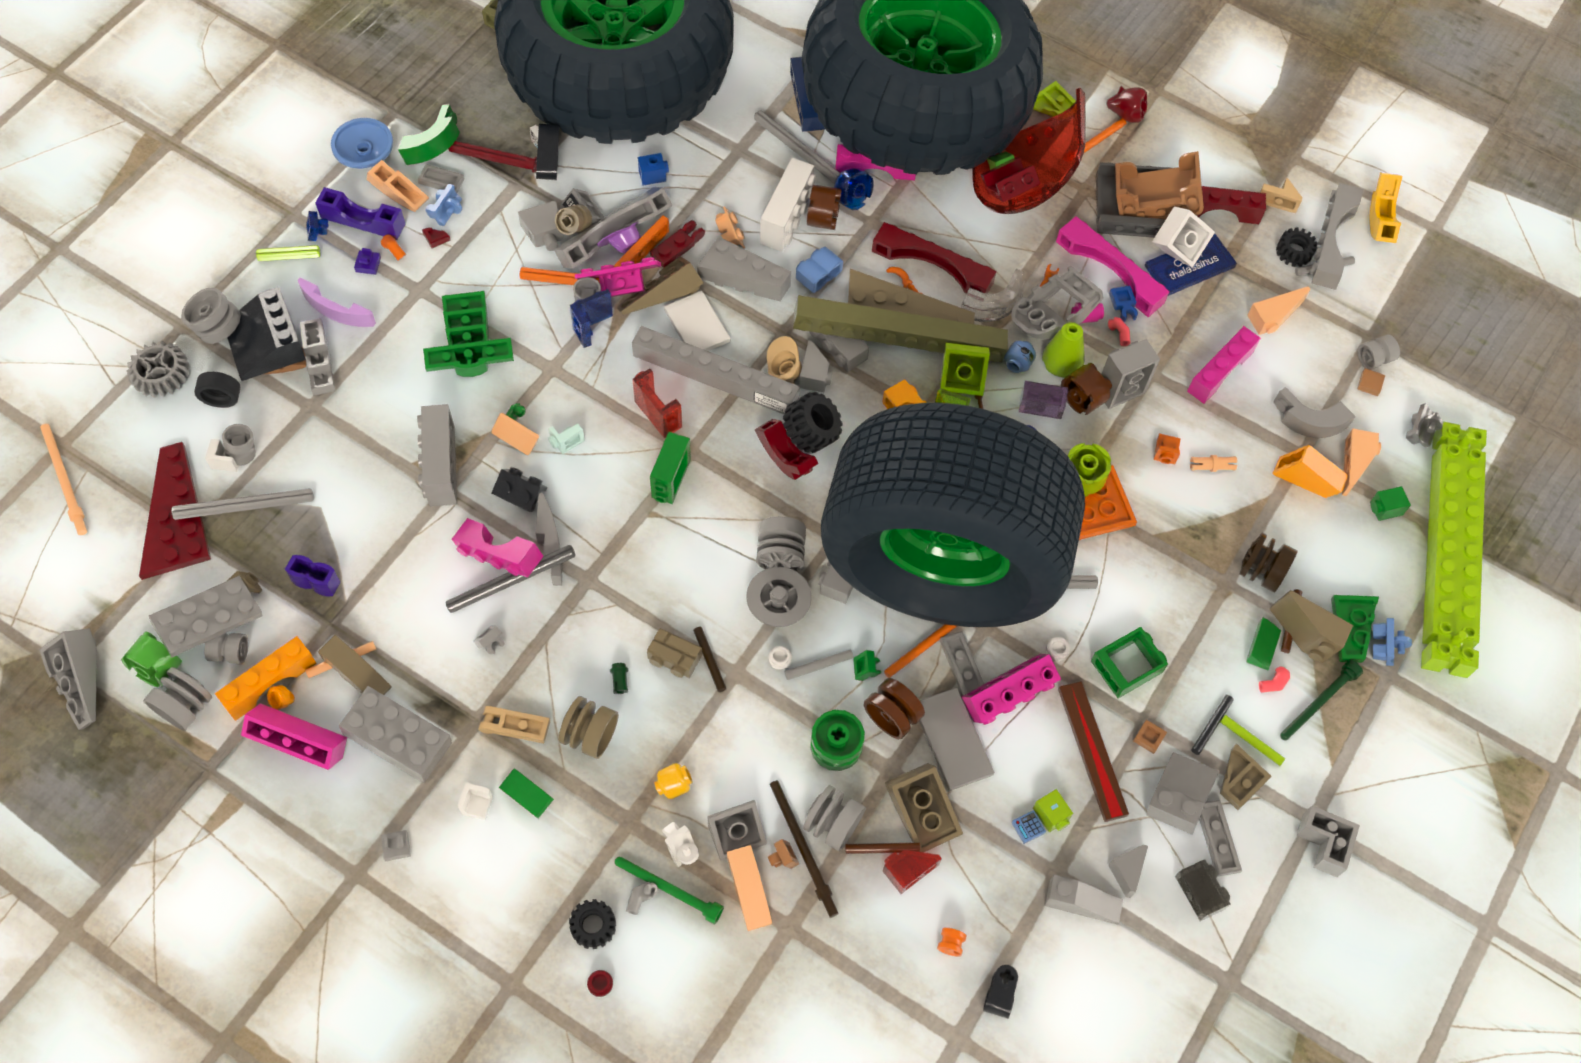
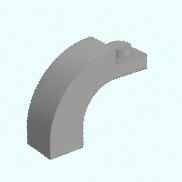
[1273,387,1356,438]

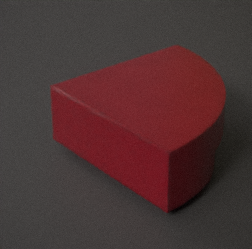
[422,228,451,249]

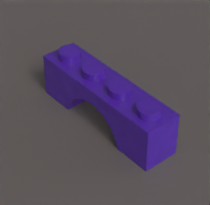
[315,187,406,240]

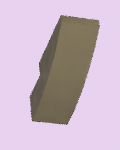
[318,635,392,695]

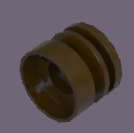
[1239,533,1298,593]

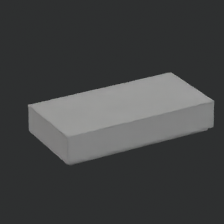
[418,164,464,193]

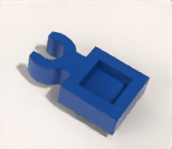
[1109,286,1138,322]

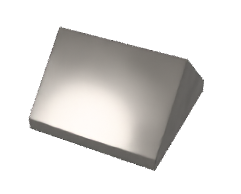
[707,800,767,861]

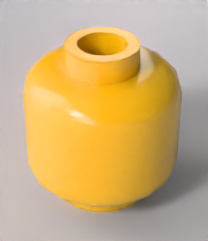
[654,763,693,799]

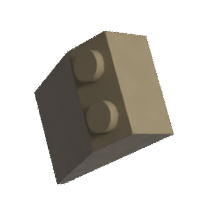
[1270,590,1353,663]
[885,763,963,854]

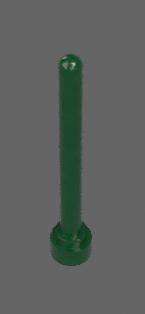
[1280,660,1363,741]

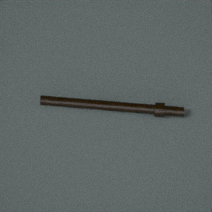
[769,780,839,918]

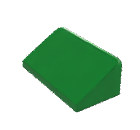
[1246,617,1281,671]

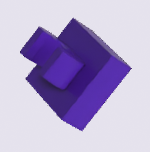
[354,248,381,275]

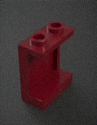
[981,157,1040,202]

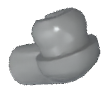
[626,882,658,915]

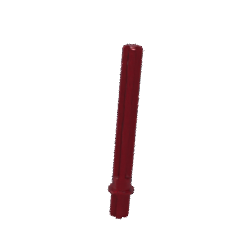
[448,141,537,173]

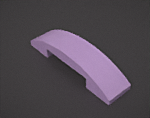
[297,278,376,327]

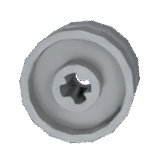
[181,288,241,344]

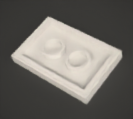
[664,291,730,351]

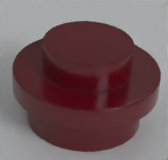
[587,970,613,997]

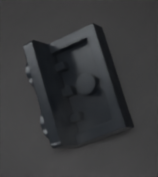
[491,467,548,512]

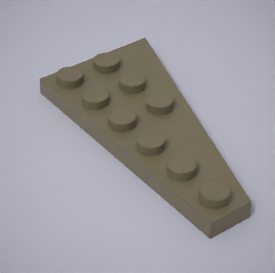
[848,269,975,324]

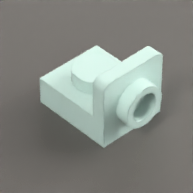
[548,423,585,454]

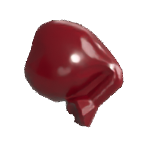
[1106,86,1148,123]

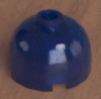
[834,168,874,210]

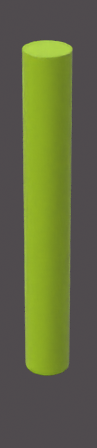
[1220,715,1286,766]

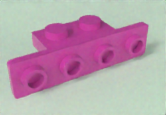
[575,257,661,298]

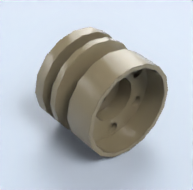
[558,696,619,759]

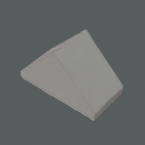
[1108,844,1148,898]

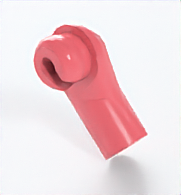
[1108,317,1131,346]
[1259,666,1290,693]

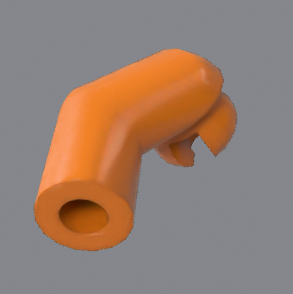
[381,234,406,261]

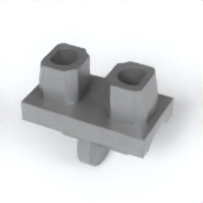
[1405,403,1444,448]

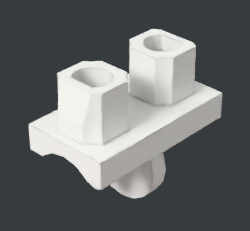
[662,822,699,867]

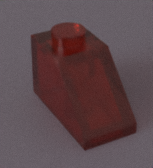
[883,850,942,894]

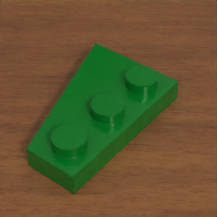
[1331,595,1379,663]

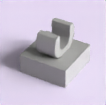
[473,626,505,654]
[381,830,411,862]

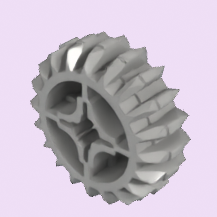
[126,341,190,398]

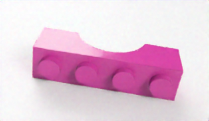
[836,144,916,181]
[1187,326,1261,404]
[451,518,543,578]

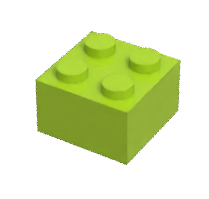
[940,343,990,396]

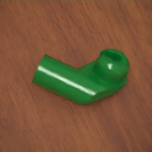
[506,403,526,420]

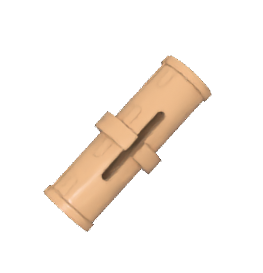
[1190,455,1237,472]

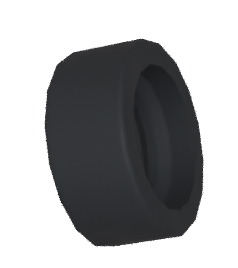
[194,371,240,408]

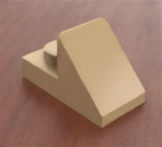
[1260,178,1302,213]

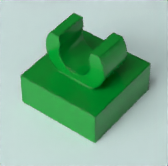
[853,650,881,681]

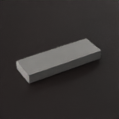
[940,631,984,696]
[1199,800,1242,877]

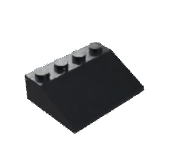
[227,287,306,381]

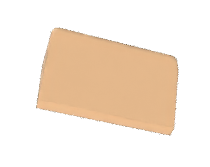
[491,413,539,455]

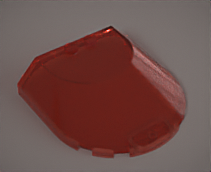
[972,88,1086,214]

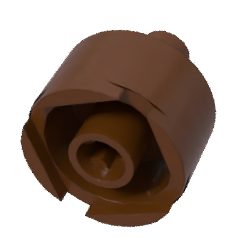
[807,185,842,230]
[1061,363,1112,415]

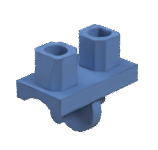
[425,184,462,226]
[1373,618,1412,666]

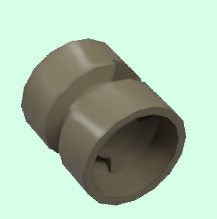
[555,204,592,235]

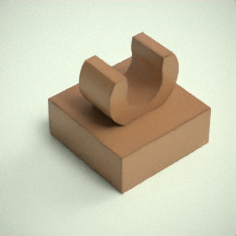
[768,839,800,869]

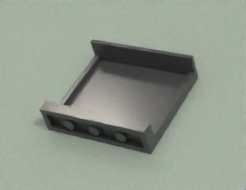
[1096,162,1171,238]

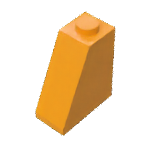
[1272,445,1348,498]

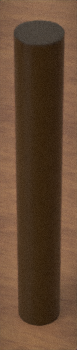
[693,627,727,692]

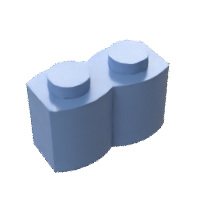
[796,246,843,293]

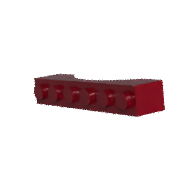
[872,222,997,301]

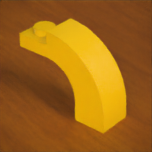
[1369,172,1403,243]

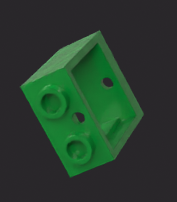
[650,432,691,504]
[1091,627,1168,699]

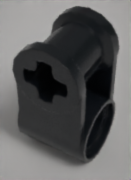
[983,965,1018,1019]

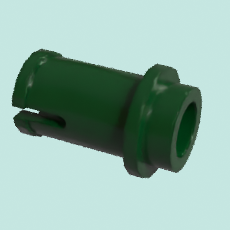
[610,663,629,694]

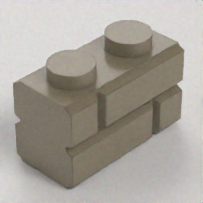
[647,628,702,678]

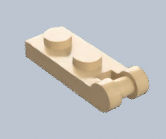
[478,706,550,744]

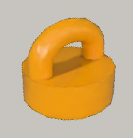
[267,685,295,710]

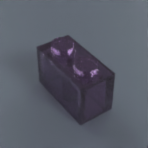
[1018,380,1068,419]

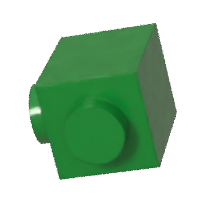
[1370,486,1411,521]

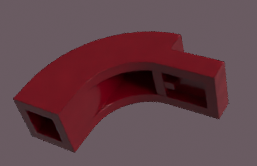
[755,419,819,480]

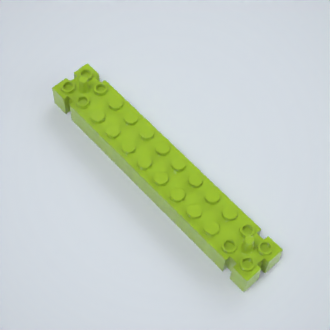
[1421,421,1487,678]

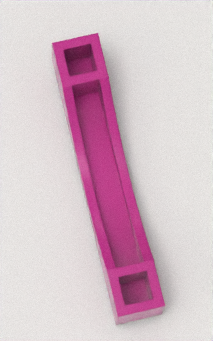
[1056,216,1169,317]

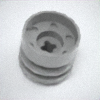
[756,516,806,571]
[143,667,213,731]
[803,785,866,852]

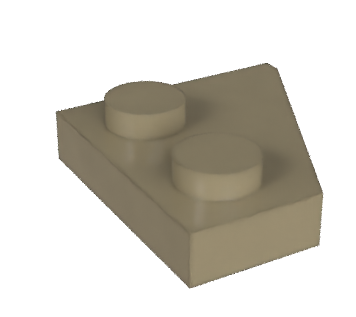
[1220,743,1272,810]

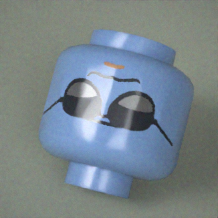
[1004,341,1036,373]

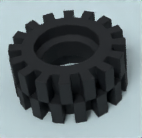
[1276,227,1318,267]
[569,899,616,949]

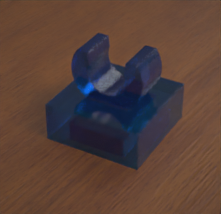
[306,211,329,241]

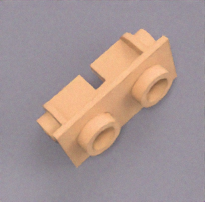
[715,206,745,249]

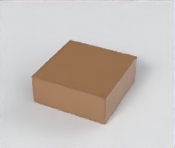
[1357,368,1385,396]
[1133,719,1167,754]

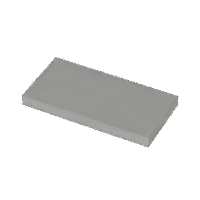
[919,688,995,791]

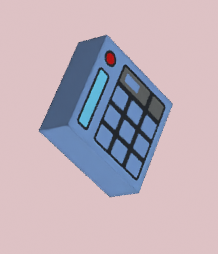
[1012,810,1046,844]

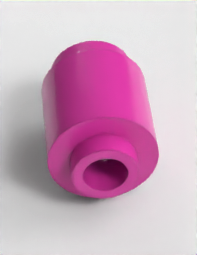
[1071,302,1104,323]

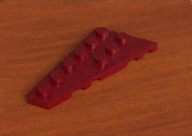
[139,442,211,580]

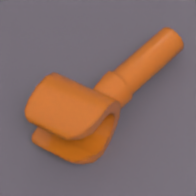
[1040,264,1059,287]

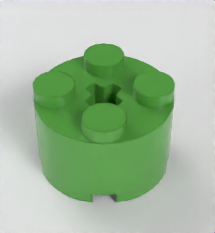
[121,631,182,687]

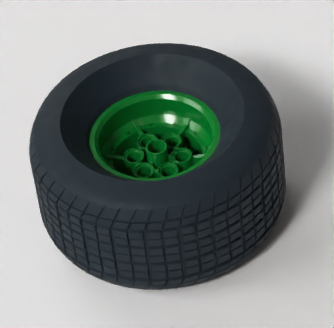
[821,403,1085,627]

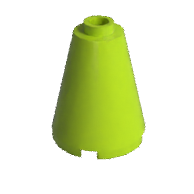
[1042,322,1085,378]

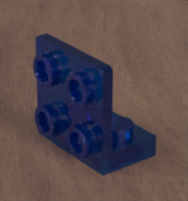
[570,289,613,348]

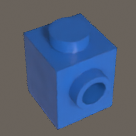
[637,153,669,186]

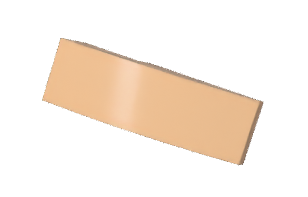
[367,160,429,212]
[727,845,772,931]

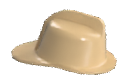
[767,336,802,384]

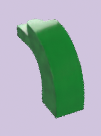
[398,104,460,165]

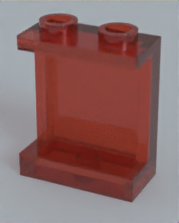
[632,368,682,438]

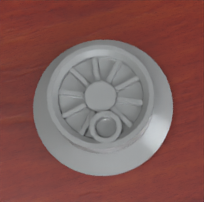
[746,567,811,627]

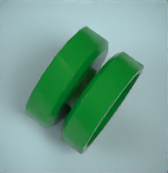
[810,710,865,771]

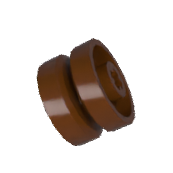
[863,678,925,740]

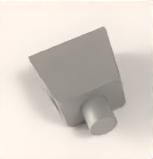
[518,200,563,251]

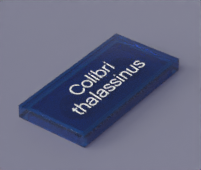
[1144,233,1237,296]

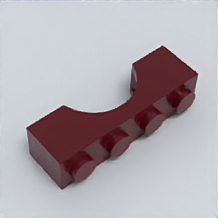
[1197,186,1266,225]

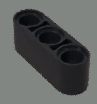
[536,123,560,180]

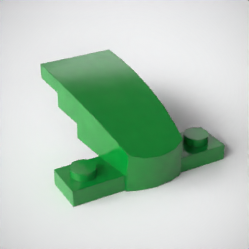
[423,291,514,377]

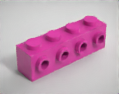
[961,653,1061,725]
[241,703,347,770]

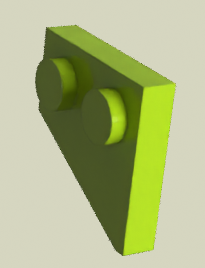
[1033,81,1081,121]

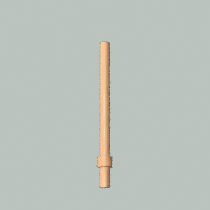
[40,424,87,535]

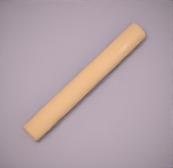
[305,641,376,678]

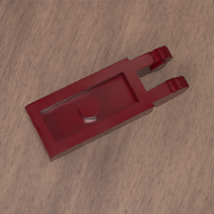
[650,220,705,267]

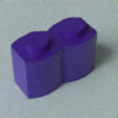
[285,555,341,597]

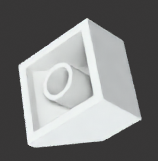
[1152,206,1215,267]

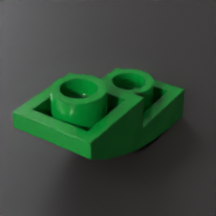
[498,768,554,819]

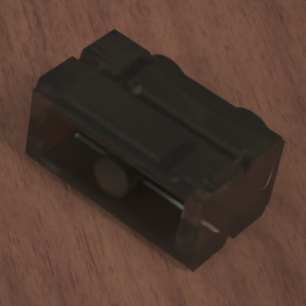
[1175,859,1231,921]

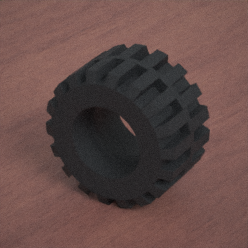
[783,392,843,453]

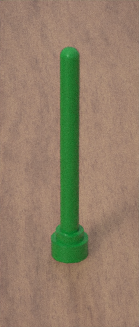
[614,857,724,925]

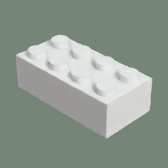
[760,158,816,252]

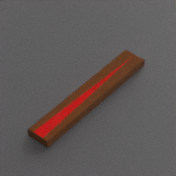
[1058,681,1129,822]

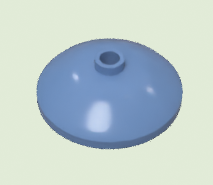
[331,118,393,169]

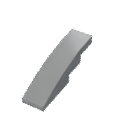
[300,318,335,396]
[535,493,562,586]

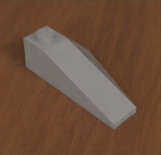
[40,628,97,730]

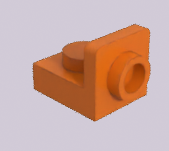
[1153,433,1181,465]

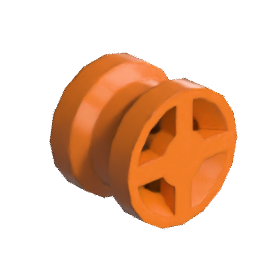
[937,928,967,957]

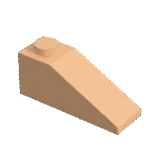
[1247,286,1310,335]
[1342,429,1381,496]

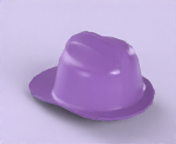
[597,222,641,253]

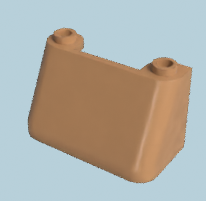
[1115,151,1204,219]

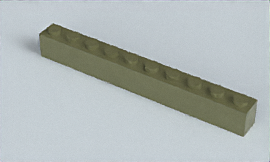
[793,295,1008,363]

